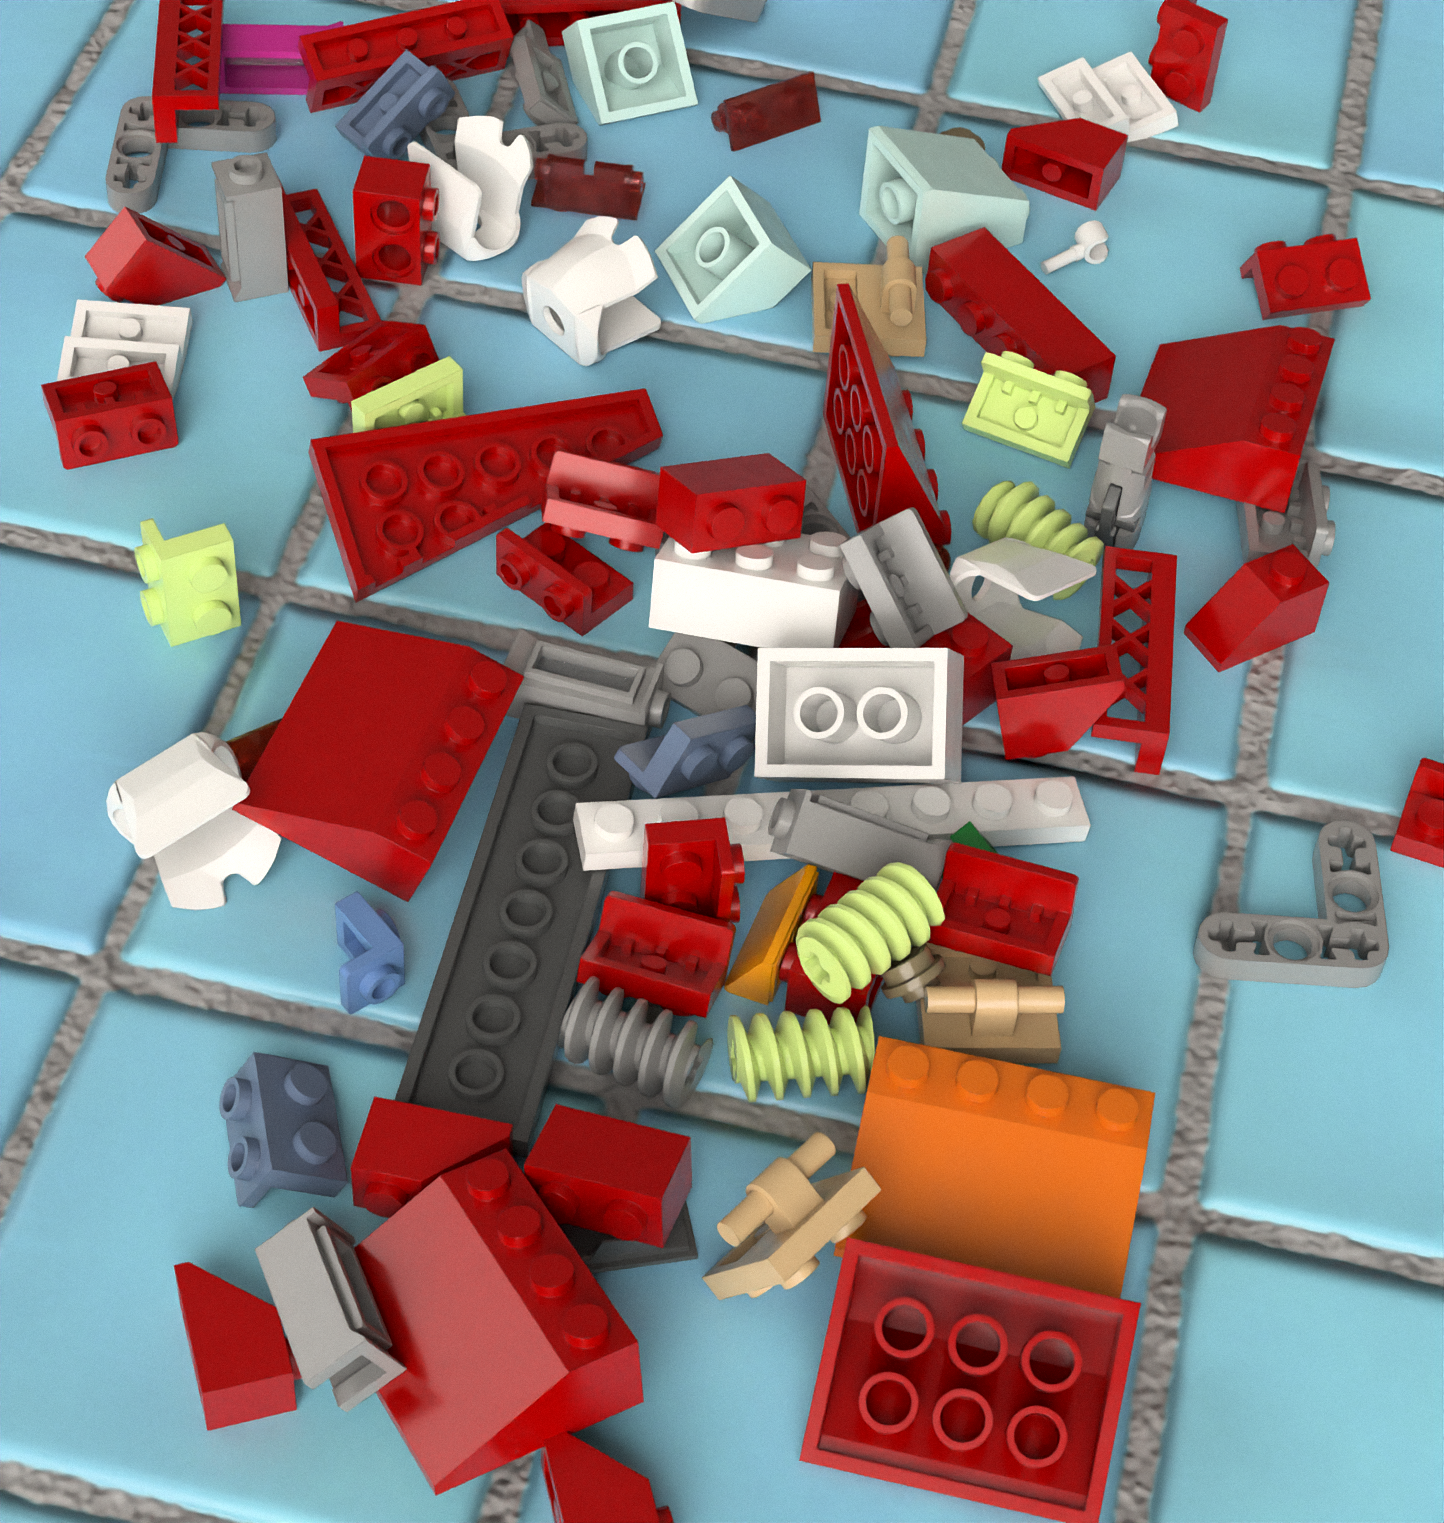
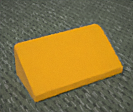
[724,864,819,1006]

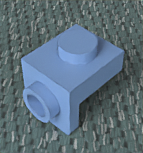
[335,891,405,1014]

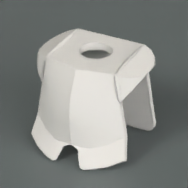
[407,116,533,261]
[522,216,661,366]
[949,537,1096,660]
[106,732,281,910]

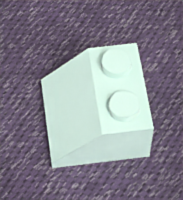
[562,1,698,126]
[655,175,811,324]

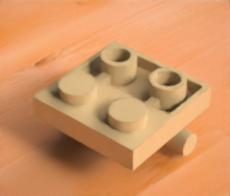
[811,236,926,357]
[916,942,1065,1064]
[702,1132,882,1300]

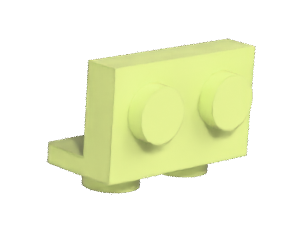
[962,351,1096,468]
[351,356,467,433]
[134,518,241,647]

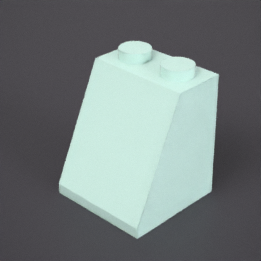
[859,126,1030,275]

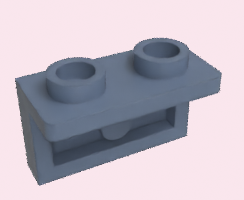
[335,49,456,160]
[614,705,756,799]
[219,1052,348,1208]

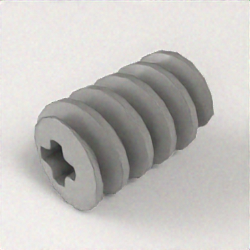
[558,976,713,1109]

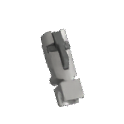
[1084,394,1167,549]

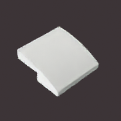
[1037,51,1179,142]
[57,299,193,400]

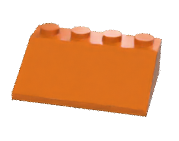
[834,1036,1155,1298]

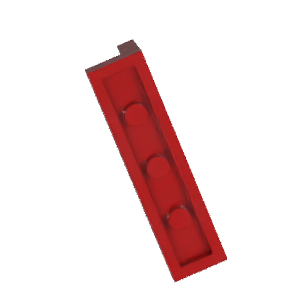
[152,0,224,143]
[298,0,514,113]
[273,167,381,352]
[1091,546,1177,775]

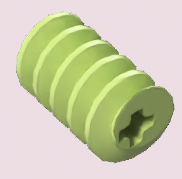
[972,481,1104,600]
[796,862,945,1004]
[727,1005,875,1103]

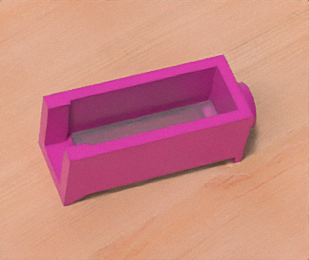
[220,21,344,95]

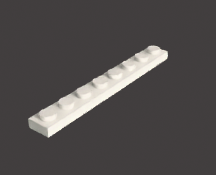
[573,776,1091,871]

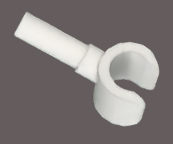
[1041,220,1108,274]

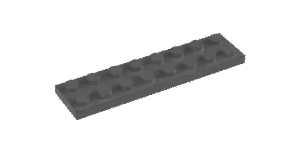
[395,703,648,1158]

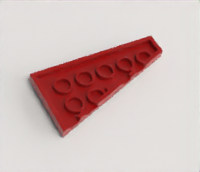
[308,388,663,603]

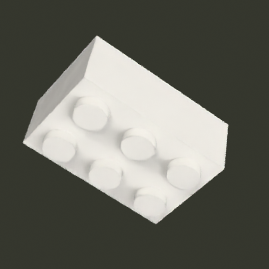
[649,532,858,648]
[754,648,964,784]

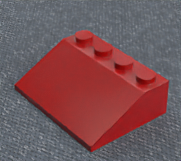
[823,283,951,558]
[1140,325,1335,514]
[232,620,525,902]
[354,1148,644,1496]
[799,1237,1141,1523]

